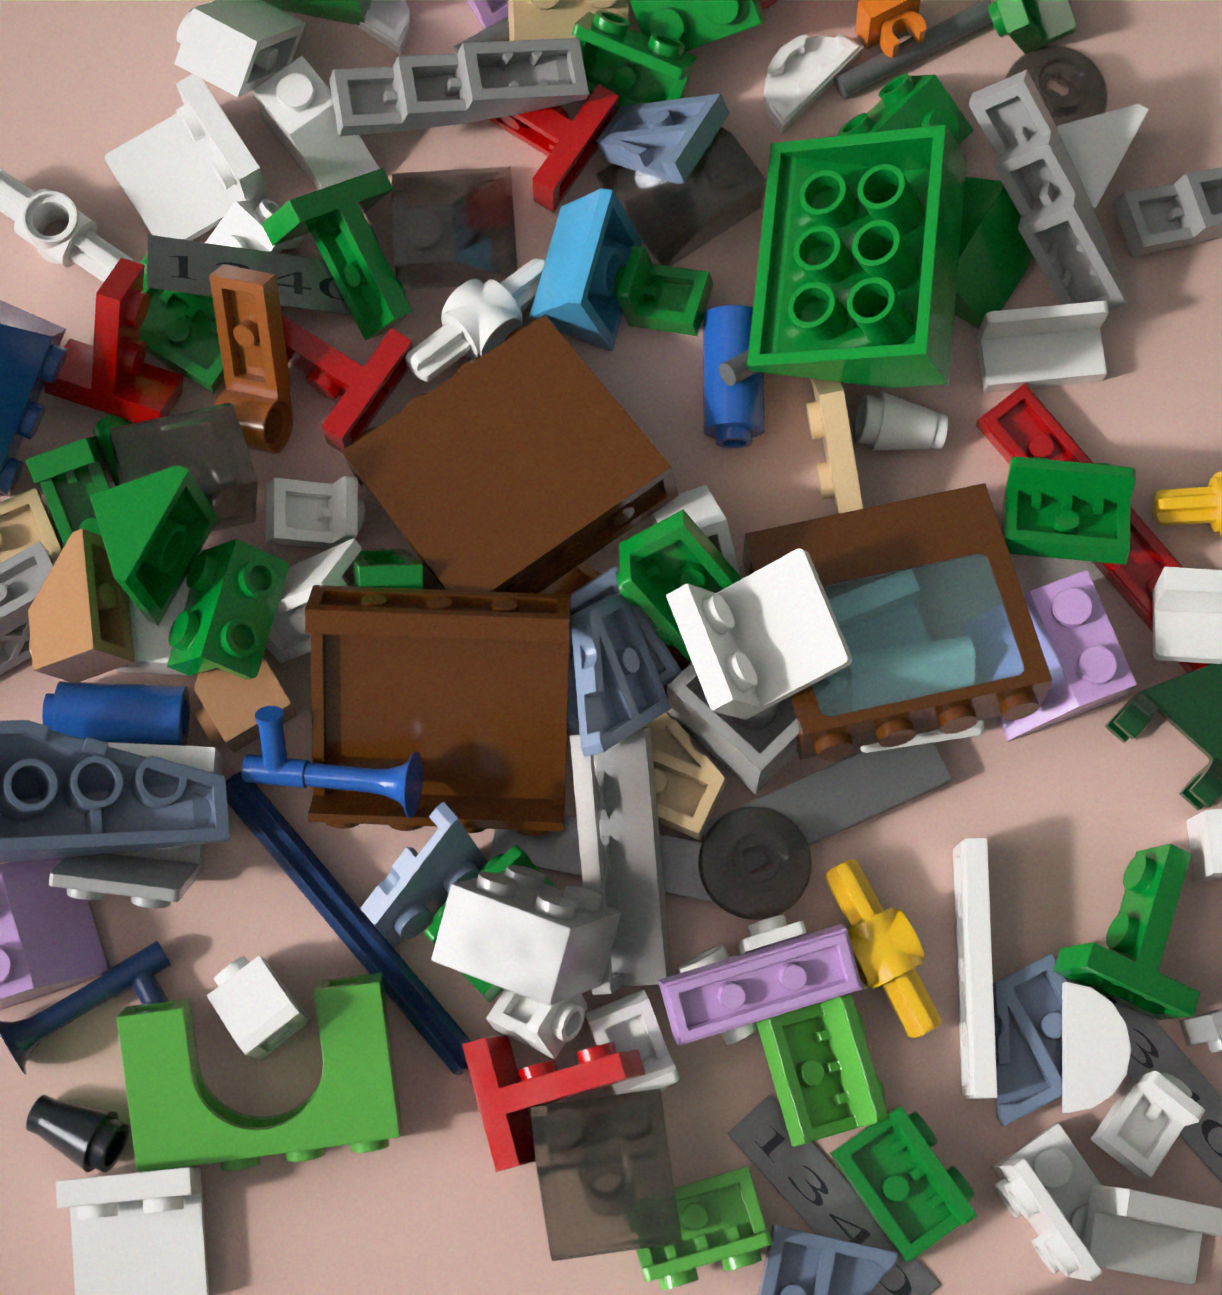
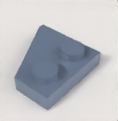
[596,93,730,184]
[571,592,672,757]
[360,802,487,948]
[993,953,1067,1126]
[758,1224,898,1295]

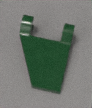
[1105,664,1222,811]

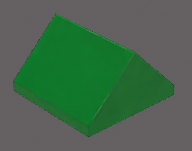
[954,177,1034,329]
[90,465,219,625]

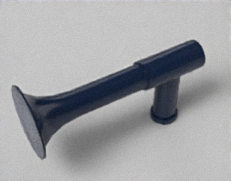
[0,941,171,1074]

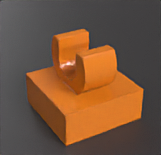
[855,0,926,58]

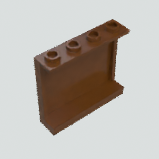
[342,314,679,593]
[305,585,571,836]

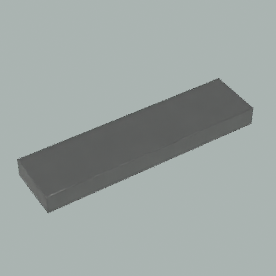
[702,743,952,883]

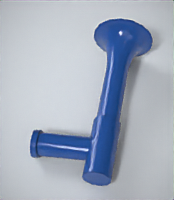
[242,706,423,818]

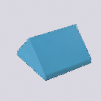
[529,188,643,351]

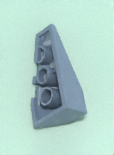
[0,720,230,863]

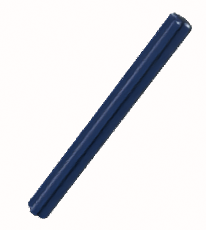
[226,771,471,1075]

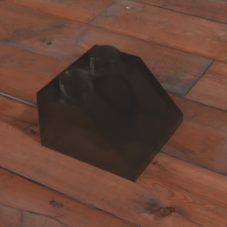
[531,1088,683,1261]

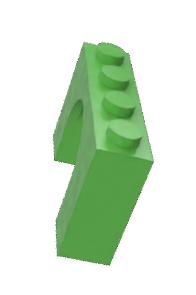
[117,972,402,1173]

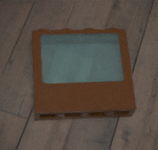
[743,483,1052,761]

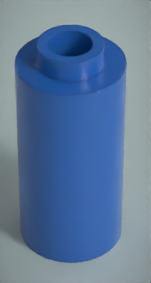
[703,305,765,448]
[42,681,190,746]

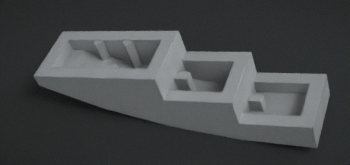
[329,38,589,136]
[969,70,1128,311]
[1113,167,1222,257]

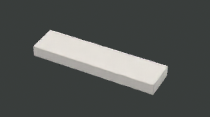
[953,838,997,1100]

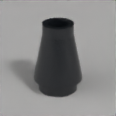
[26,1095,129,1173]

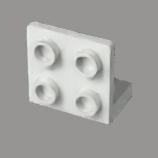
[105,74,268,241]
[666,548,853,720]
[992,1123,1102,1281]
[56,1167,209,1295]

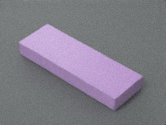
[658,924,862,1046]

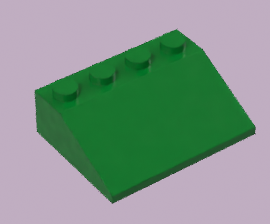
[747,125,967,388]

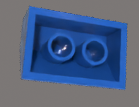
[0,300,68,496]

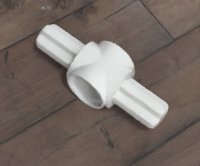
[0,168,134,282]
[405,258,545,382]

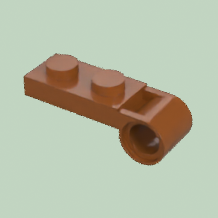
[209,265,293,454]

